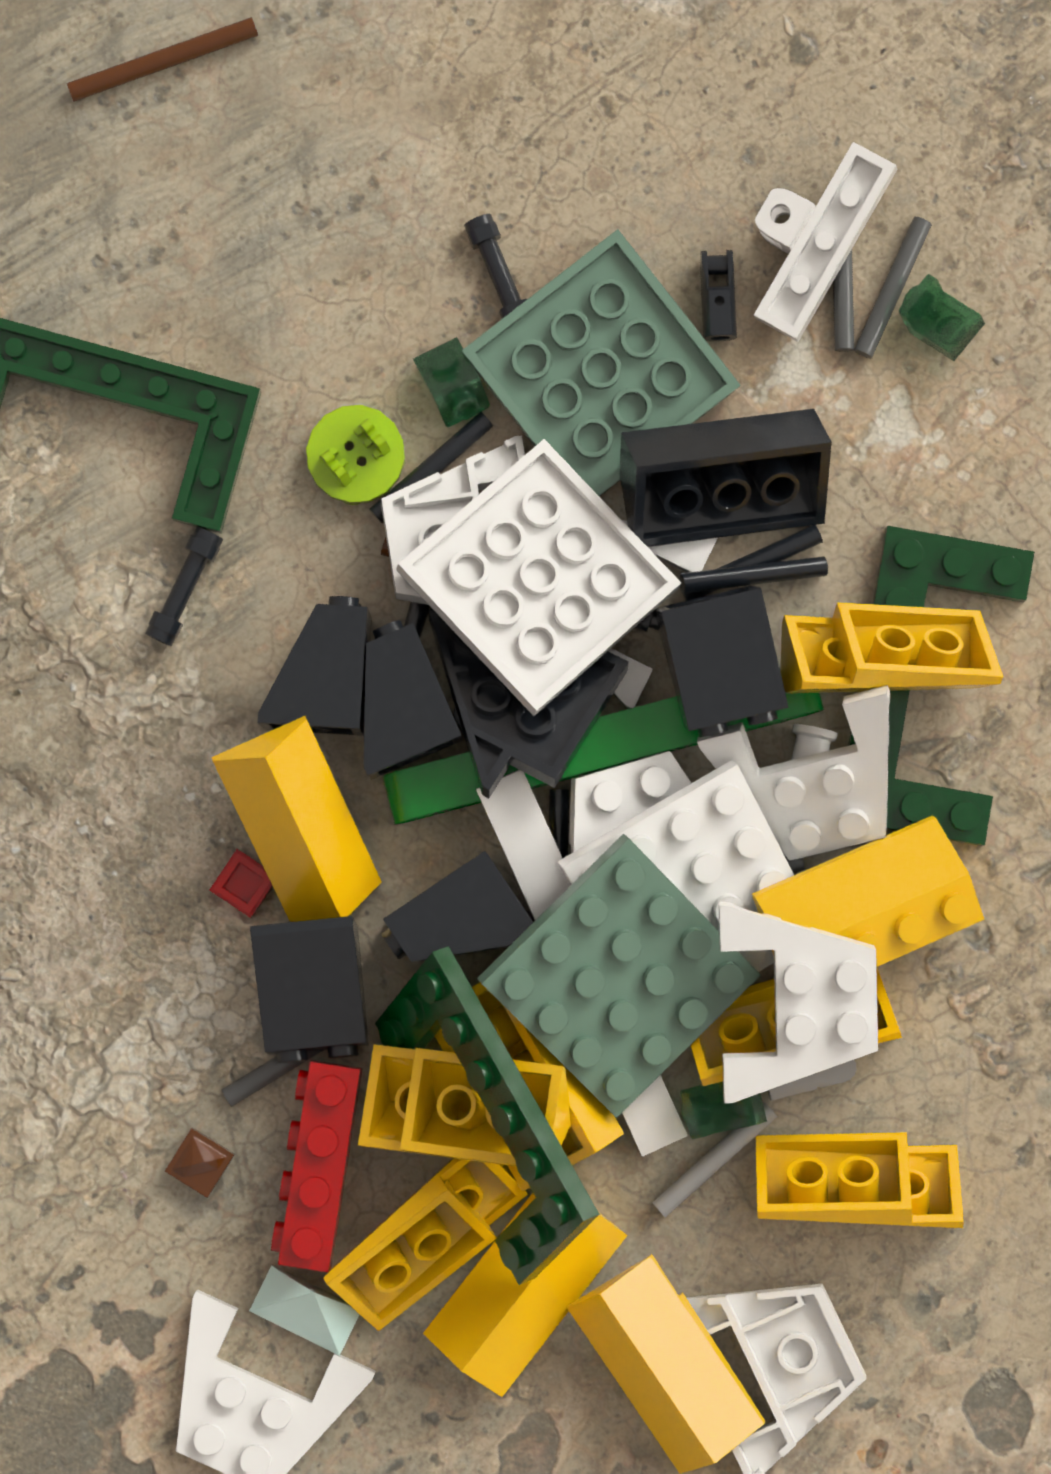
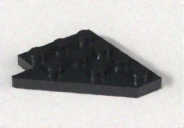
[429,608,629,799]

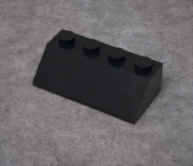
[620,409,832,547]

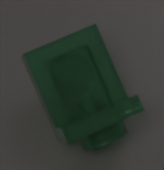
[899,274,985,361]
[413,337,490,427]
[680,1082,767,1139]

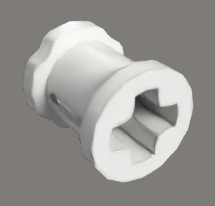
[791,724,838,760]

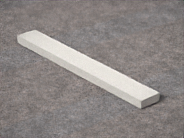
[476,770,688,1157]

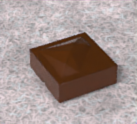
[165,1128,235,1198]

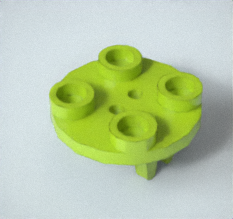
[306,405,405,505]

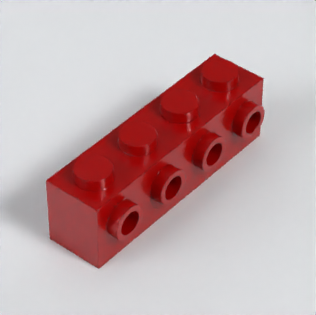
[271,1060,363,1272]

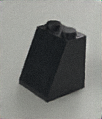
[654,585,789,737]
[257,596,372,736]
[363,620,463,780]
[381,851,533,962]
[250,916,369,1063]

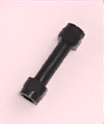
[464,213,527,319]
[145,526,223,647]

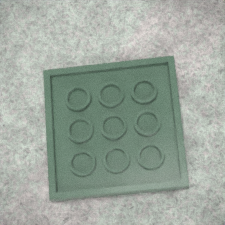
[461,229,741,497]
[477,834,761,1118]

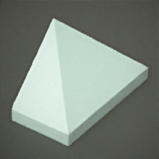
[249,1265,360,1356]

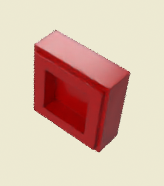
[209,849,273,918]

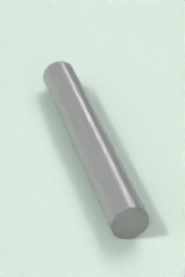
[652,1102,778,1218]

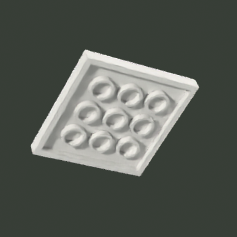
[396,439,681,716]
[557,760,794,972]

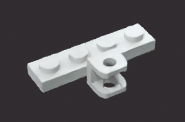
[754,142,898,342]

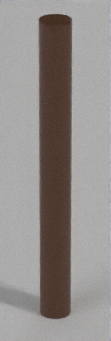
[67,17,258,102]

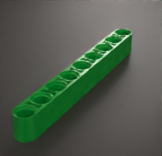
[382,693,824,825]

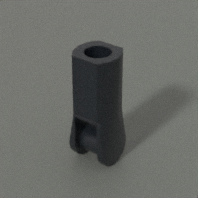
[700,250,737,341]

